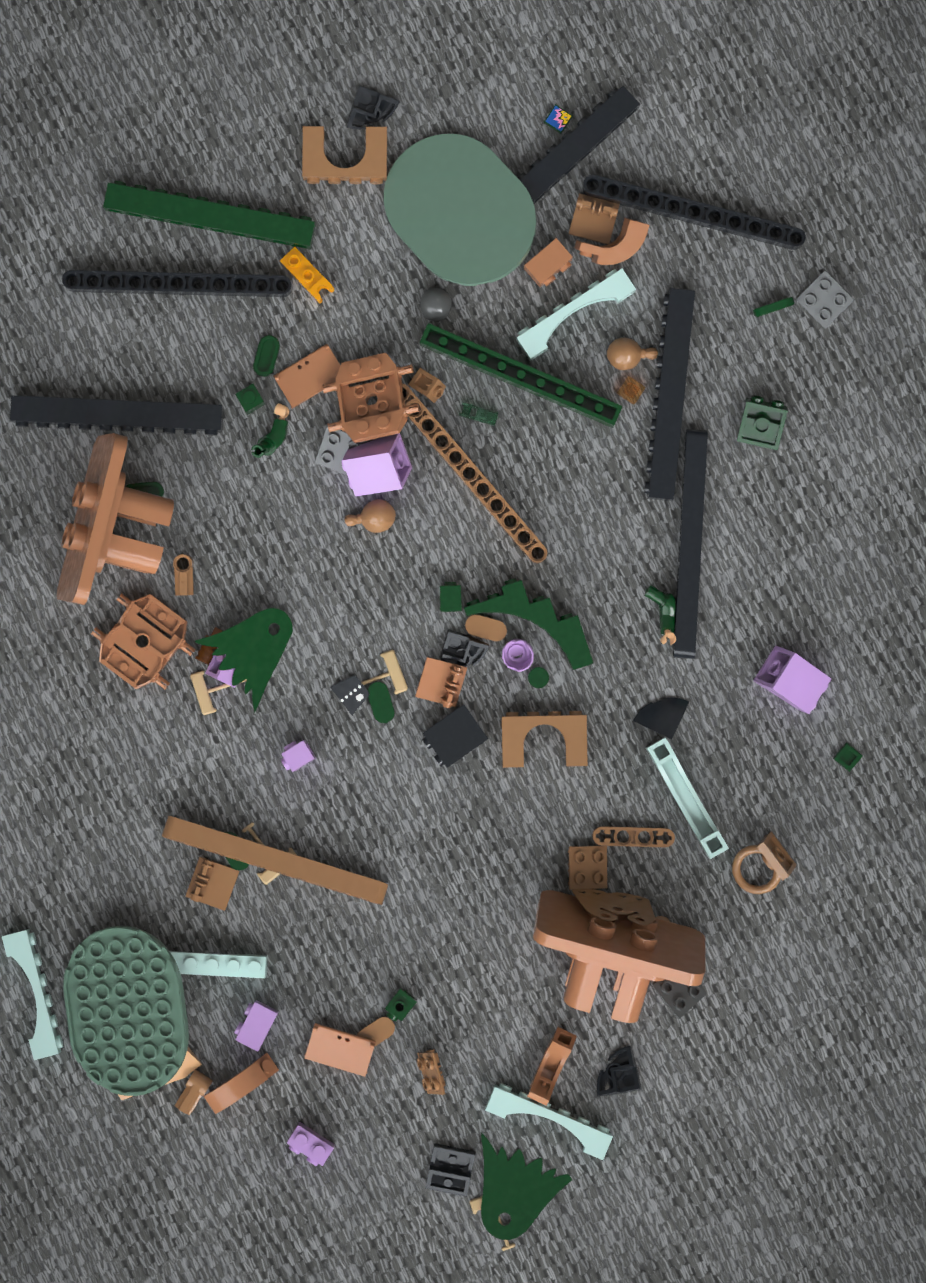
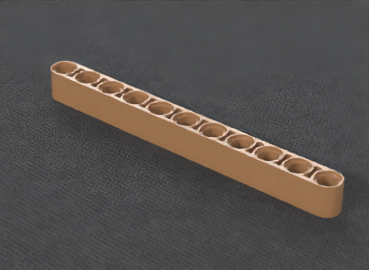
[402,383,547,564]
[162,816,388,905]

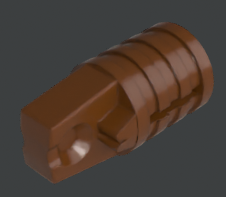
[195,627,223,665]

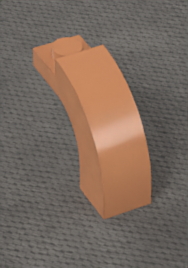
[574,218,650,265]
[527,1027,577,1106]
[204,1053,279,1114]

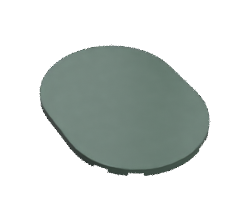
[384,134,537,286]
[63,926,189,1096]

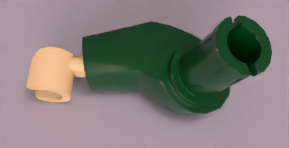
[251,403,289,458]
[644,584,676,645]

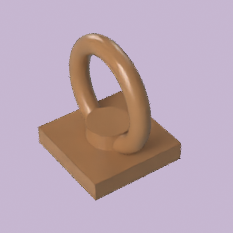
[732,831,797,894]

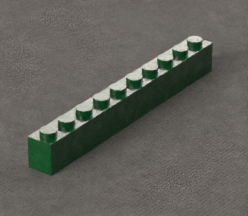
[103,181,316,250]
[420,323,623,428]

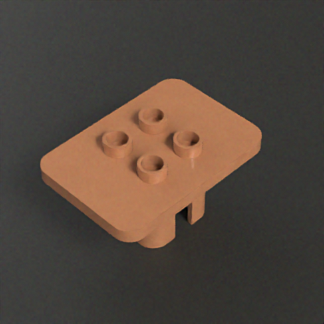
[56,433,174,605]
[533,890,705,1023]

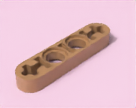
[592,826,675,847]

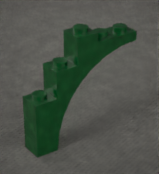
[464,578,594,670]

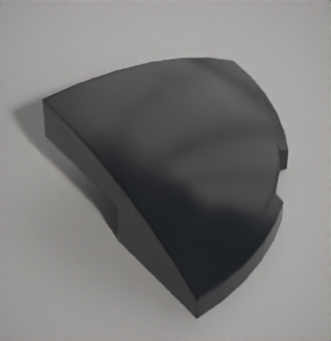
[346,85,400,129]
[439,629,489,667]
[633,697,689,740]
[597,1046,642,1097]

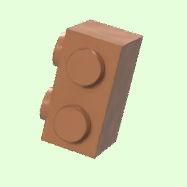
[524,238,573,288]

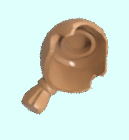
[607,337,658,371]
[344,499,396,533]

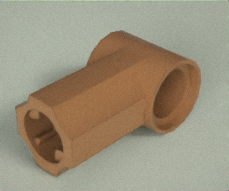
[173,554,194,596]
[175,1069,213,1115]

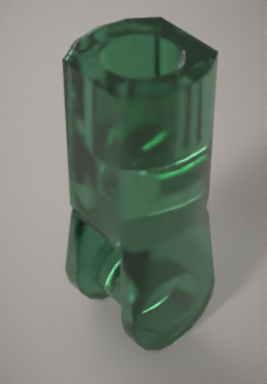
[459,402,499,426]

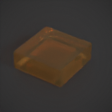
[617,376,646,405]

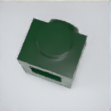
[385,987,417,1022]

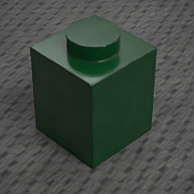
[235,384,265,415]
[440,582,462,612]

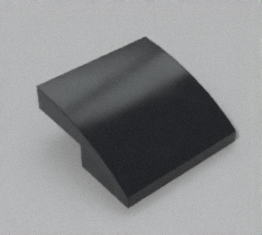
[425,1143,476,1197]

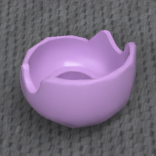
[502,639,534,672]

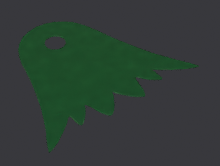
[195,608,293,713]
[481,1133,572,1240]

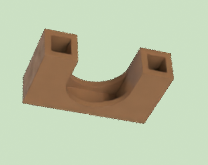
[302,126,387,184]
[501,711,588,768]

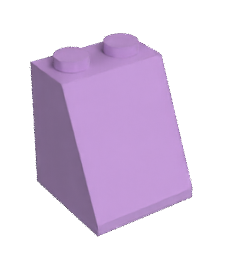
[342,433,412,497]
[753,645,831,714]

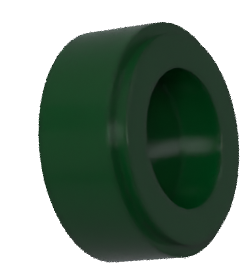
[528,667,549,688]

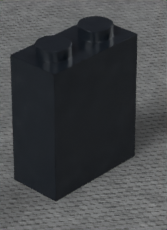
[422,705,488,768]

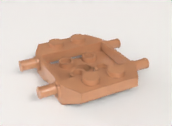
[322,353,420,443]
[91,594,196,690]

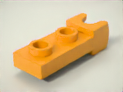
[280,247,334,303]

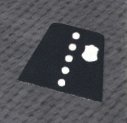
[330,675,369,716]

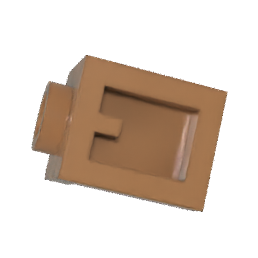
[408,368,446,403]

